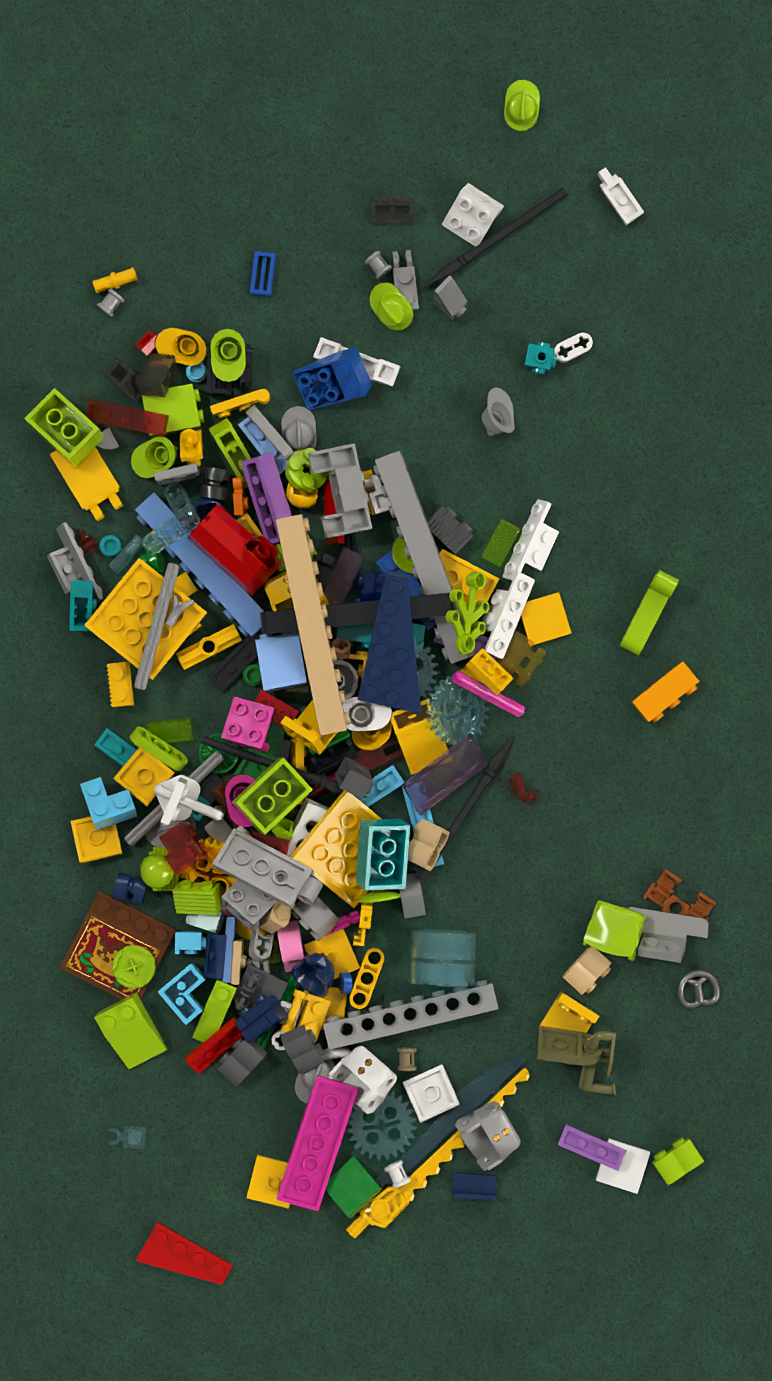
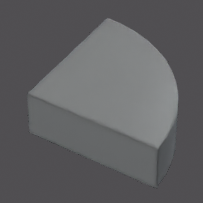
[97,428,120,450]

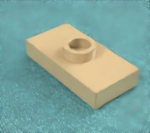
[230,939,247,985]

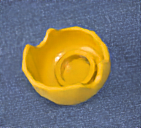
[286,483,318,508]

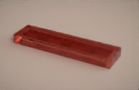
[86,399,169,437]

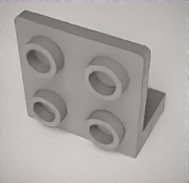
[221,880,278,933]

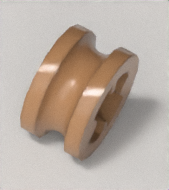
[331,638,351,660]

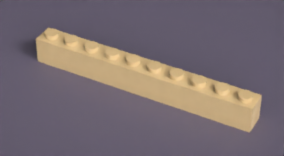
[276,514,350,735]

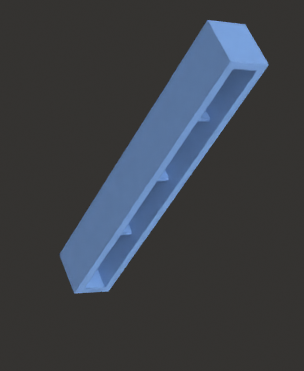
[135,493,264,638]

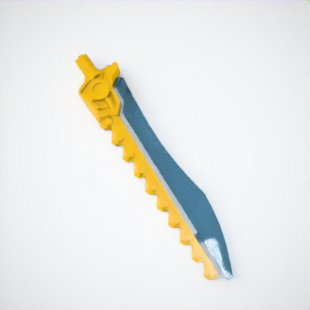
[346,1055,530,1238]

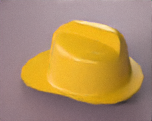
[156,328,206,366]

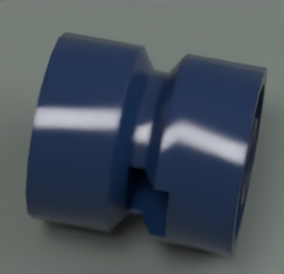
[112,872,148,906]

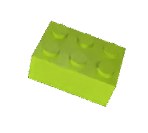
[24,388,105,468]
[232,757,313,835]

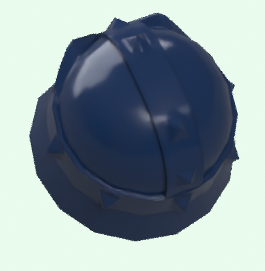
[291,953,335,997]

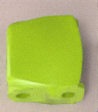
[583,900,646,961]

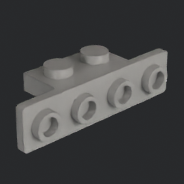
[47,522,103,604]

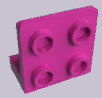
[221,697,275,754]

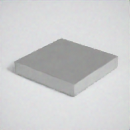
[154,463,201,486]

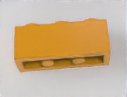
[631,662,699,723]

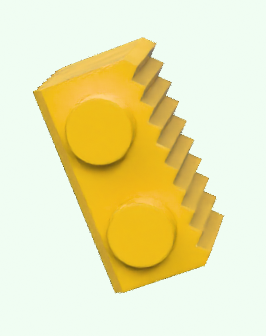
[107,662,134,708]

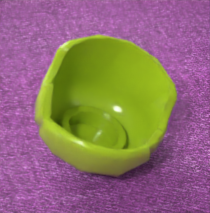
[140,854,174,888]

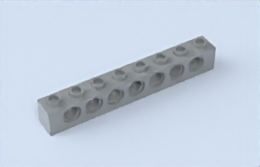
[323,980,498,1050]

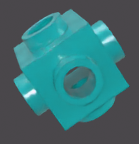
[524,342,557,375]

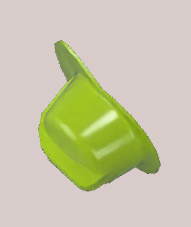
[504,80,540,131]
[370,283,413,331]
[211,329,246,382]
[131,436,179,478]

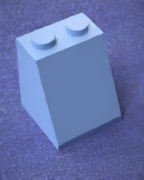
[255,631,309,692]

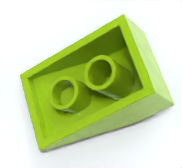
[94,992,167,1069]

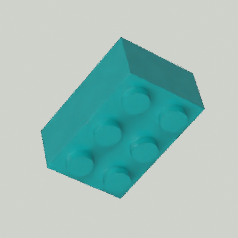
[356,819,410,890]

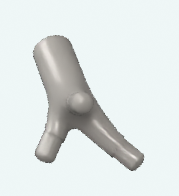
[166,596,194,627]

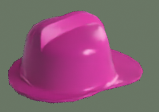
[225,775,255,827]

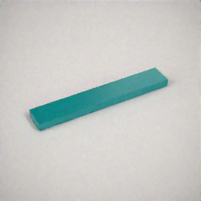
[94,728,212,822]

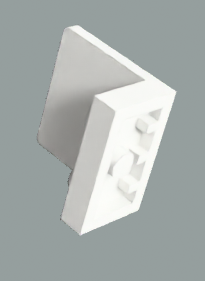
[442,183,504,247]

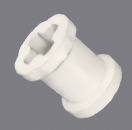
[272,1029,285,1050]
[384,1160,411,1189]

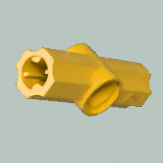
[176,624,242,670]

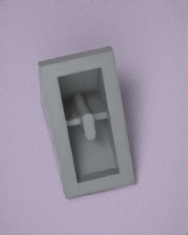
[399,872,426,919]

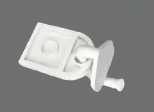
[154,775,224,825]

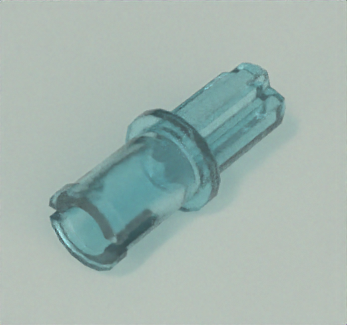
[109,534,144,574]

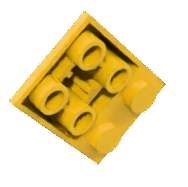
[390,698,452,775]

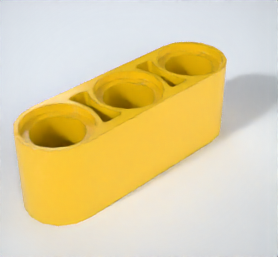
[350,947,384,1009]

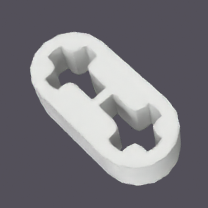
[554,333,593,363]

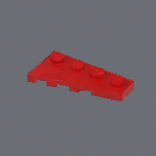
[136,1222,233,1285]

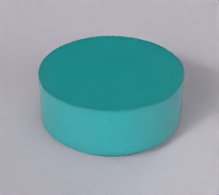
[100,535,122,557]

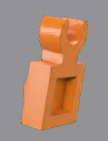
[233,477,250,515]

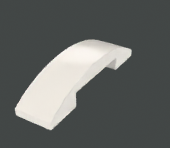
[313,337,400,387]

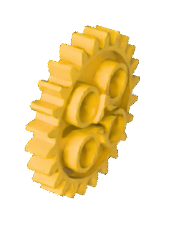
[179,837,237,896]

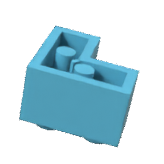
[80,777,137,830]
[158,962,207,1025]

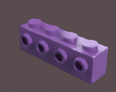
[241,452,292,543]

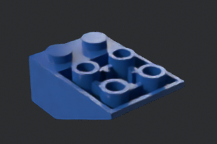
[292,347,372,410]

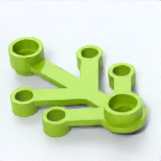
[446,572,489,655]

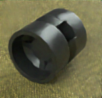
[199,467,231,502]

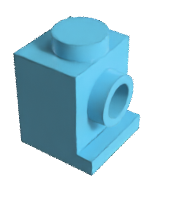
[175,931,207,954]

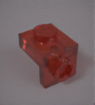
[508,772,539,803]

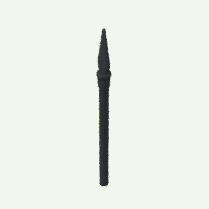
[424,188,567,287]
[202,736,367,798]
[417,736,515,882]

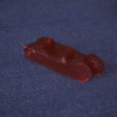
[352,738,403,770]

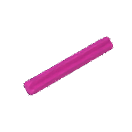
[452,671,525,717]

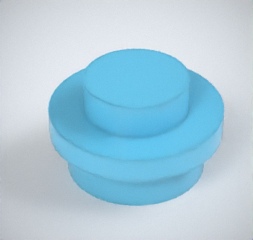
[186,362,207,382]

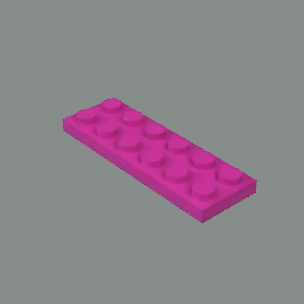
[276,1074,359,1211]

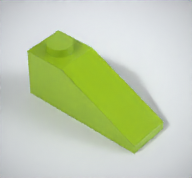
[209,418,251,489]
[192,979,238,1043]

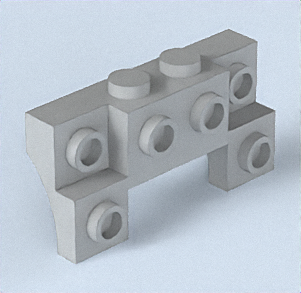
[308,444,372,539]

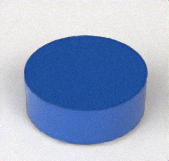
[338,972,352,994]

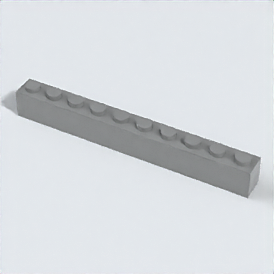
[373,451,477,664]

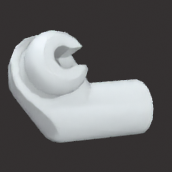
[322,1047,352,1061]

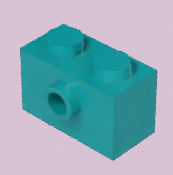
[69,580,97,631]

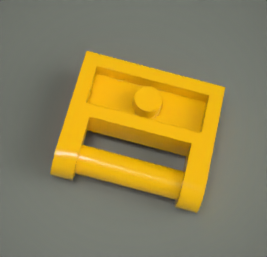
[280,989,331,1042]

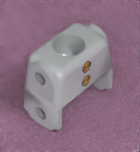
[455,1101,521,1171]

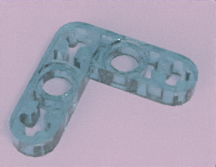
[142,482,200,555]

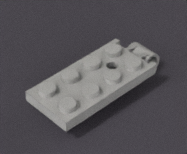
[212,828,323,909]

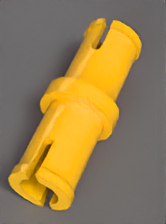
[93,267,138,294]

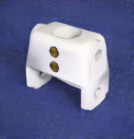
[328,1046,397,1114]

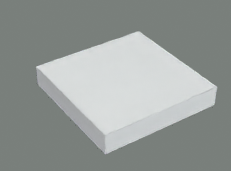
[403,1065,460,1122]
[595,1138,650,1194]

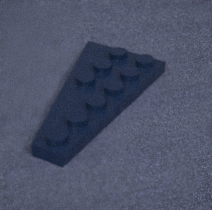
[358,572,421,714]

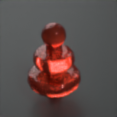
[77,529,98,553]

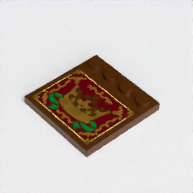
[60,890,177,1000]

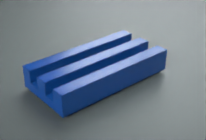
[250,251,276,297]

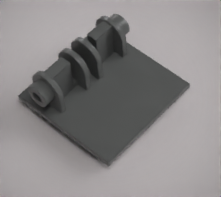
[232,963,288,1011]

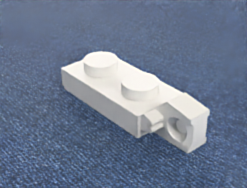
[597,167,644,225]

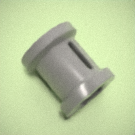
[365,251,393,280]
[97,288,125,317]

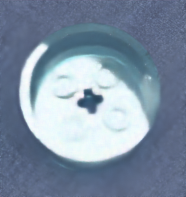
[409,929,477,987]

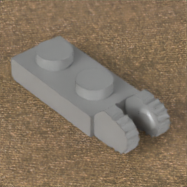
[392,250,419,310]

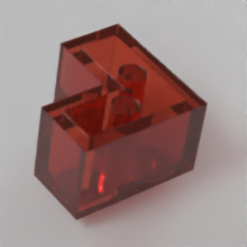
[159,822,209,875]

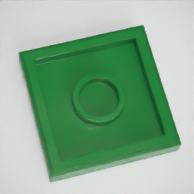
[325,1156,382,1219]

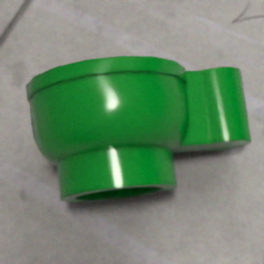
[140,539,163,573]

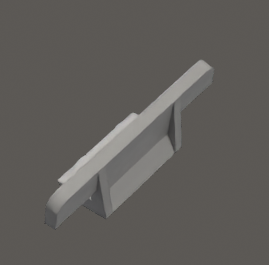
[628,907,709,963]

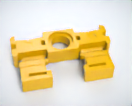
[353,902,373,946]

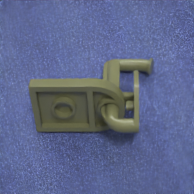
[537,1026,616,1096]

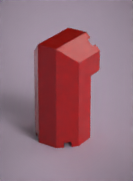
[187,504,282,597]

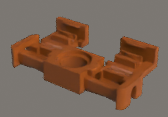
[643,869,716,921]

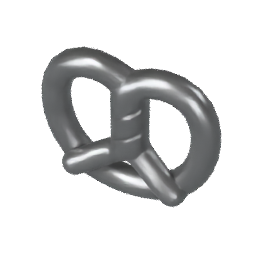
[677,970,720,1009]

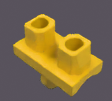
[180,429,203,466]

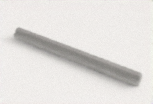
[134,563,179,690]
[124,751,224,846]

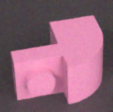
[277,920,305,972]

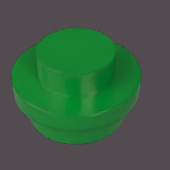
[243,664,262,686]

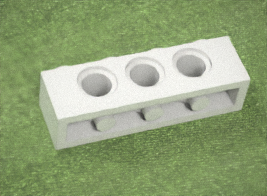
[277,798,329,882]

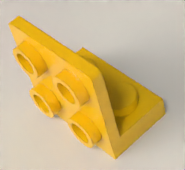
[460,648,513,702]
[280,700,338,754]
[539,992,599,1033]

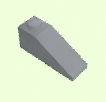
[433,275,467,320]

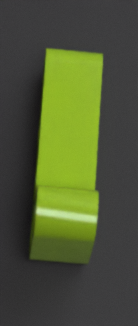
[619,570,679,656]

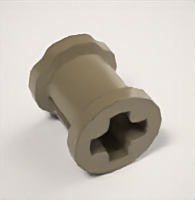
[397,1047,416,1071]

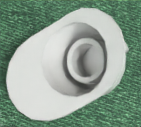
[343,697,392,731]

